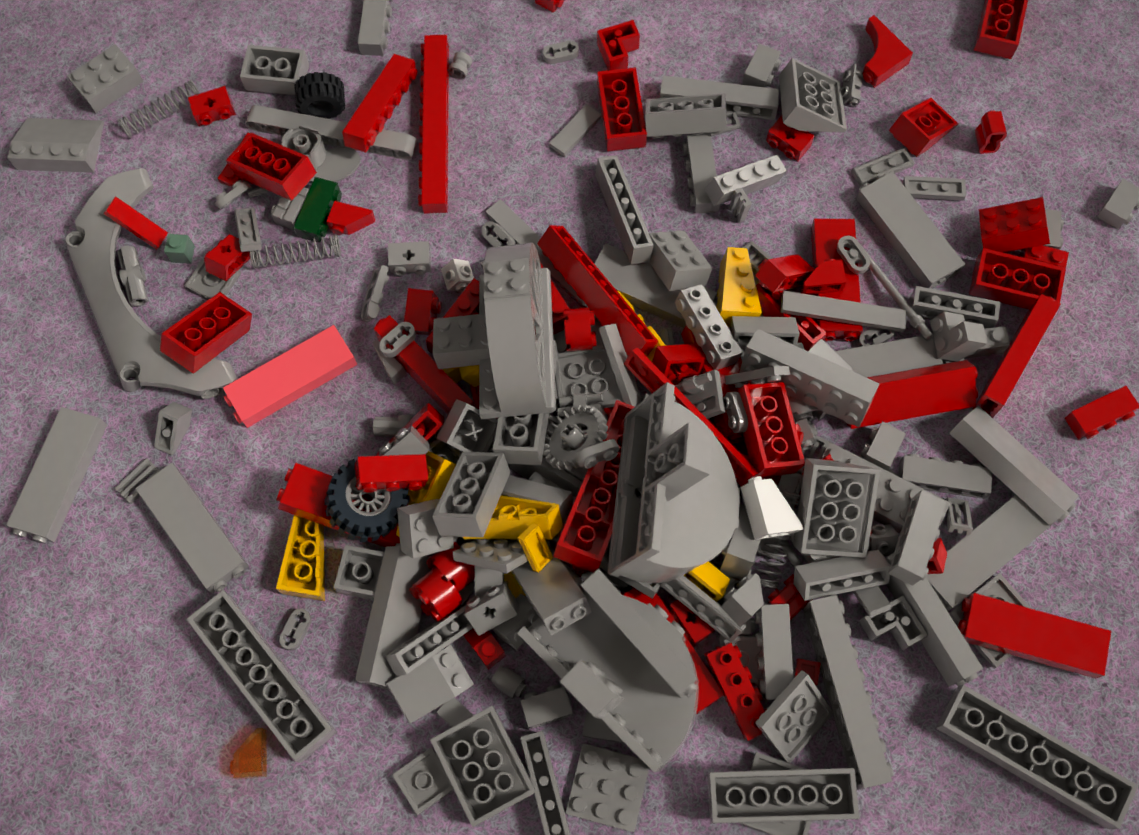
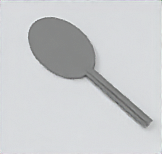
[247,147,361,198]

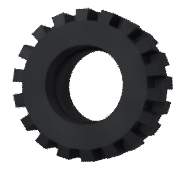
[294,72,346,119]

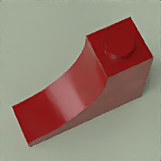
[862,15,913,88]

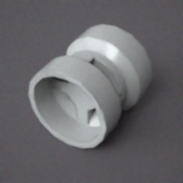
[448,52,472,79]

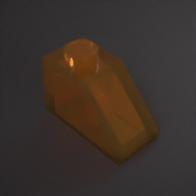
[230,728,267,780]

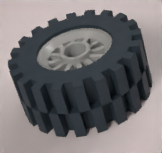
[324,459,408,542]

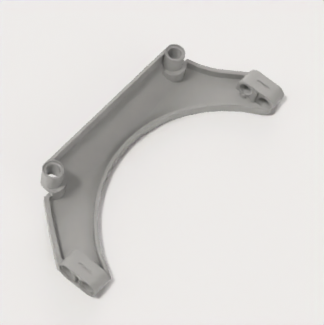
[66,168,237,399]

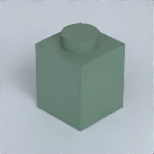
[164,234,195,264]

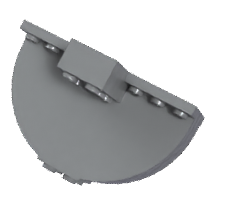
[433,243,556,419]
[608,383,740,583]
[517,594,699,773]

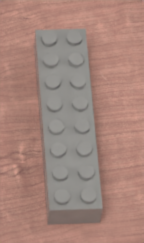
[186,590,337,763]
[803,595,893,790]
[936,685,1138,830]

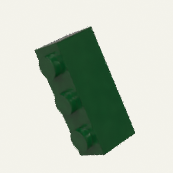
[294,177,342,243]

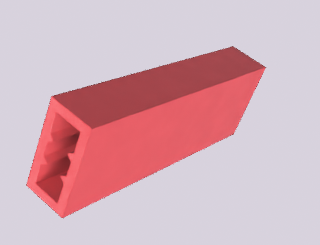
[223,325,358,428]

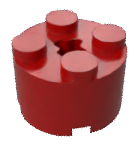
[564,307,597,352]
[426,541,475,593]
[409,568,462,622]

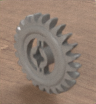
[543,405,608,470]

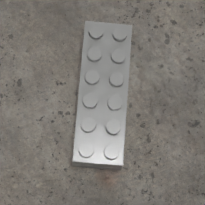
[740,329,879,427]
[493,340,558,465]
[821,442,950,533]
[707,768,859,824]

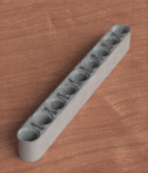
[245,105,417,160]

